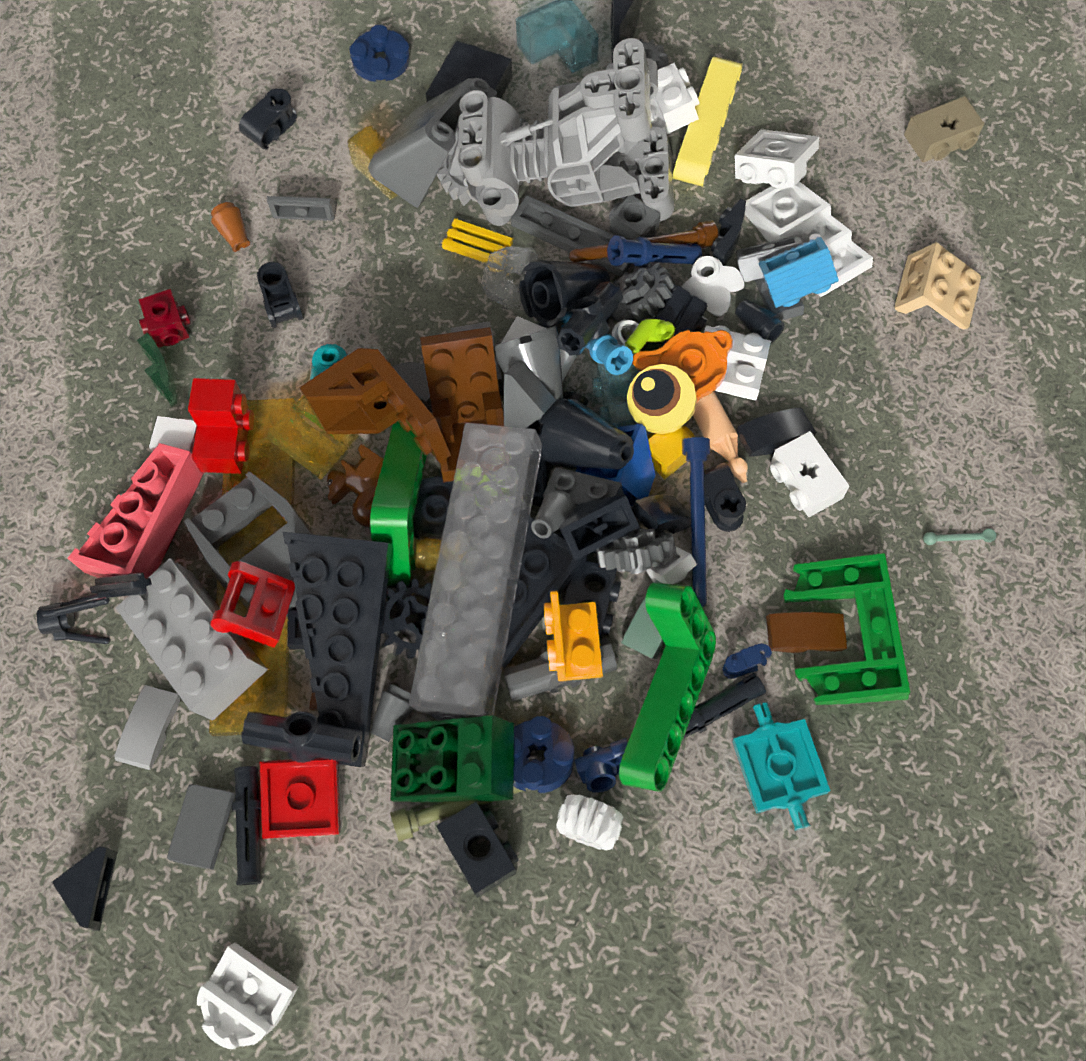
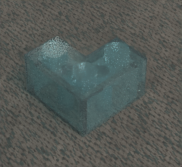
[516,0,599,73]

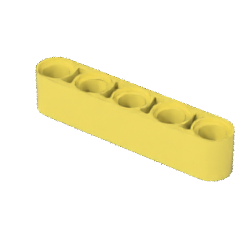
[673,56,743,187]

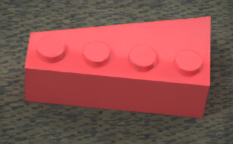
[67,443,204,579]

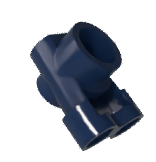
[575,737,628,793]

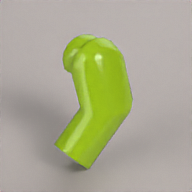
[625,319,675,353]

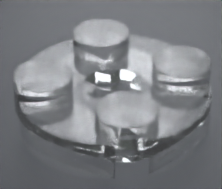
[482,246,541,311]

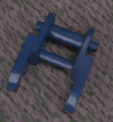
[722,643,772,679]

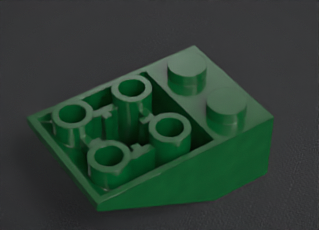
[390,715,514,802]

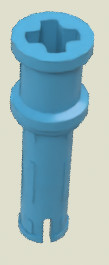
[562,316,633,375]

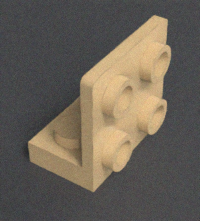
[894,242,981,329]

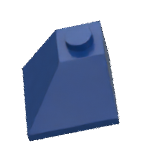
[575,424,656,506]

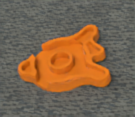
[633,330,733,402]

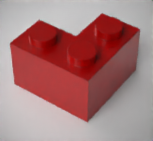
[188,378,254,474]

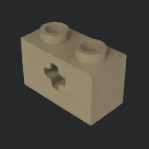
[904,96,985,163]

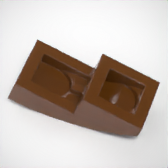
[766,612,847,653]

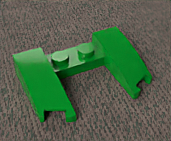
[784,553,910,705]

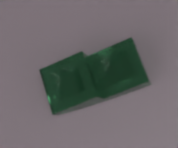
[137,333,177,407]

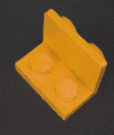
[543,591,603,681]

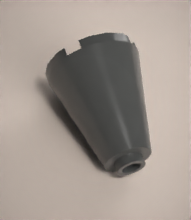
[493,326,564,426]

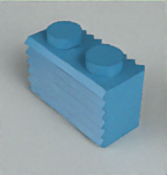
[759,237,839,308]

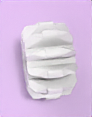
[556,794,623,850]

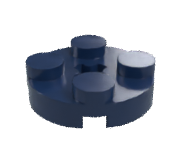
[349,25,410,82]
[513,716,575,793]

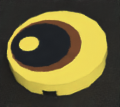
[627,364,697,434]

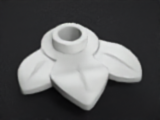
[682,256,745,316]

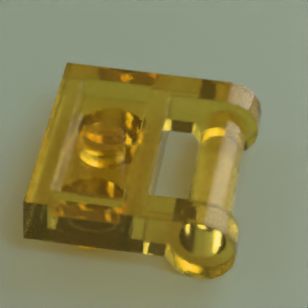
[266,395,359,480]

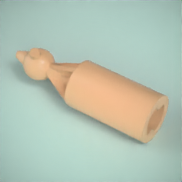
[693,391,748,483]

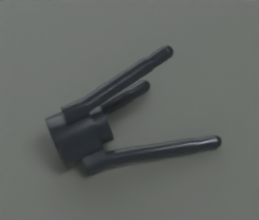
[37,593,110,644]

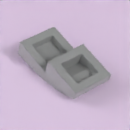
[114,685,180,770]

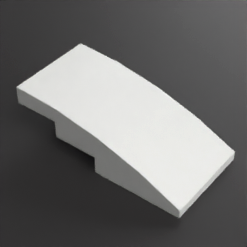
[745,182,873,297]

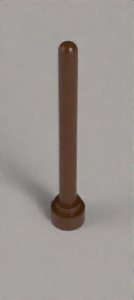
[569,220,718,262]

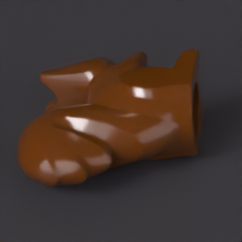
[327,444,384,528]

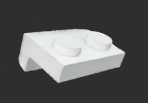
[197,943,298,1049]

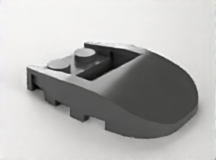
[184,472,314,617]

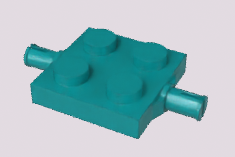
[732,702,831,831]

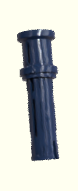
[607,235,702,267]

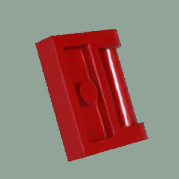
[210,561,295,648]

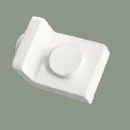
[646,546,697,584]

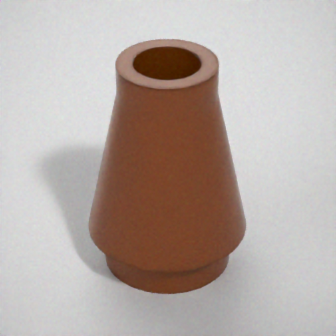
[211,202,250,252]

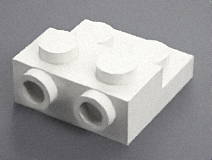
[650,63,700,134]
[735,129,819,188]
[704,325,771,400]

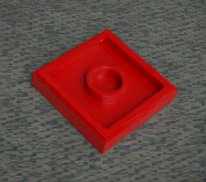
[260,757,340,839]

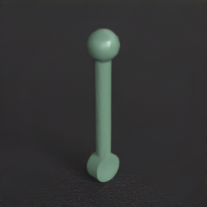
[923,528,996,545]

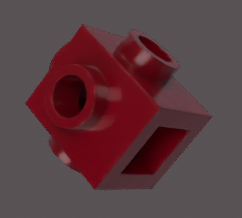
[138,289,191,348]

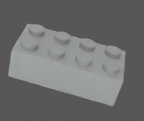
[116,558,268,721]

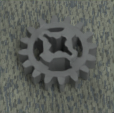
[611,262,674,323]
[596,527,676,574]

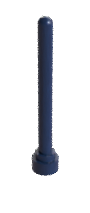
[682,437,710,608]

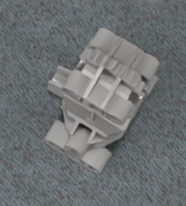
[437,38,674,226]

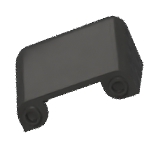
[368,78,498,208]

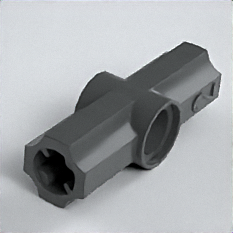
[503,638,617,702]

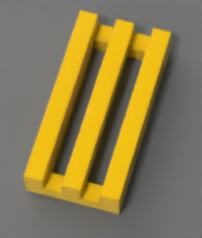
[442,218,513,268]

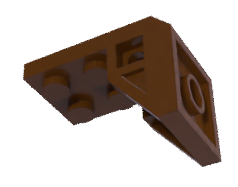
[420,327,512,482]
[299,348,451,463]

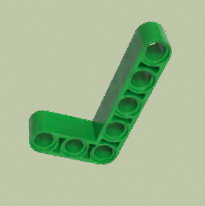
[370,421,427,588]
[619,582,716,792]

